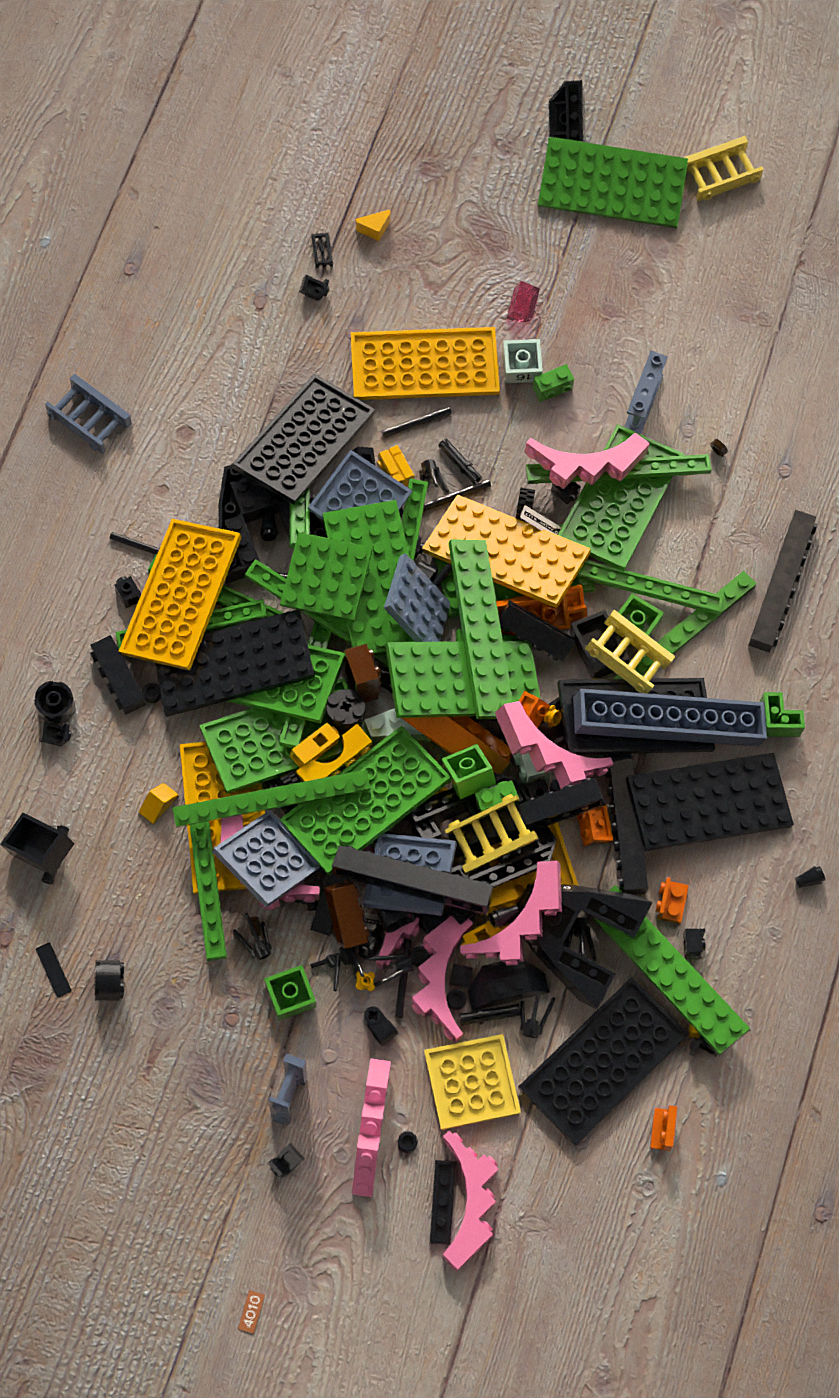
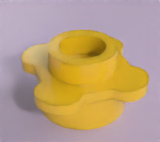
[544,705,562,727]
[355,972,375,992]

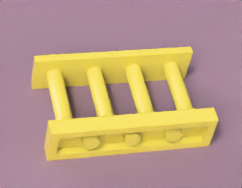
[684,136,763,201]
[584,610,675,694]
[445,794,538,874]

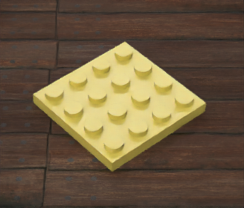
[424,1034,521,1130]

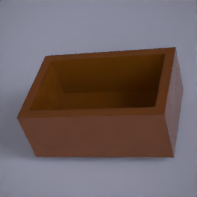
[344,643,381,703]
[323,881,369,949]

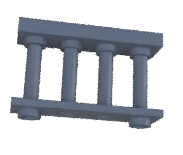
[624,351,668,434]
[45,373,132,454]
[268,1054,307,1124]

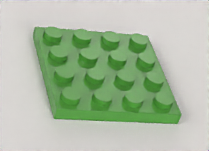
[280,532,373,622]

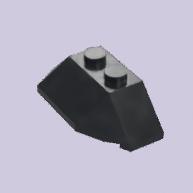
[548,80,586,142]
[467,958,550,1011]

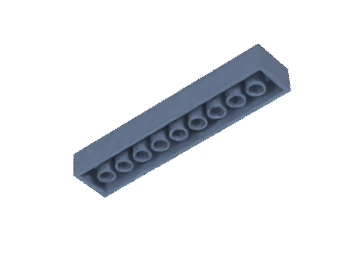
[573,689,767,746]

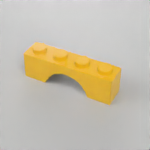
[296,724,372,782]

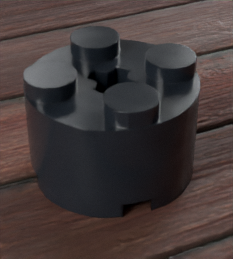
[34,681,76,725]
[325,689,365,734]
[94,960,124,1001]

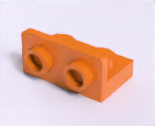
[519,691,550,729]
[577,804,613,846]
[655,877,689,924]
[650,1105,677,1151]

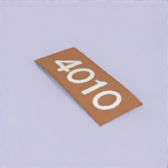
[238,1290,265,1334]

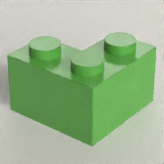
[759,692,805,737]

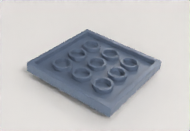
[308,450,412,520]
[384,553,450,642]
[212,810,321,908]
[363,834,457,916]

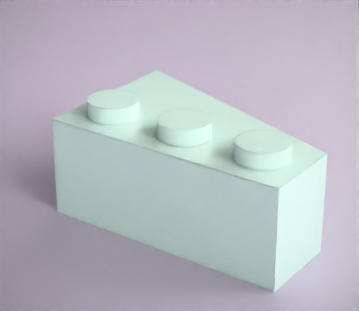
[364,708,432,744]

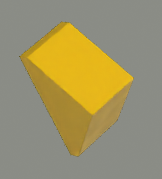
[355,210,391,241]
[138,783,179,824]

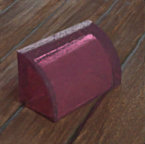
[506,281,540,322]

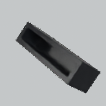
[499,600,575,662]
[89,635,146,715]

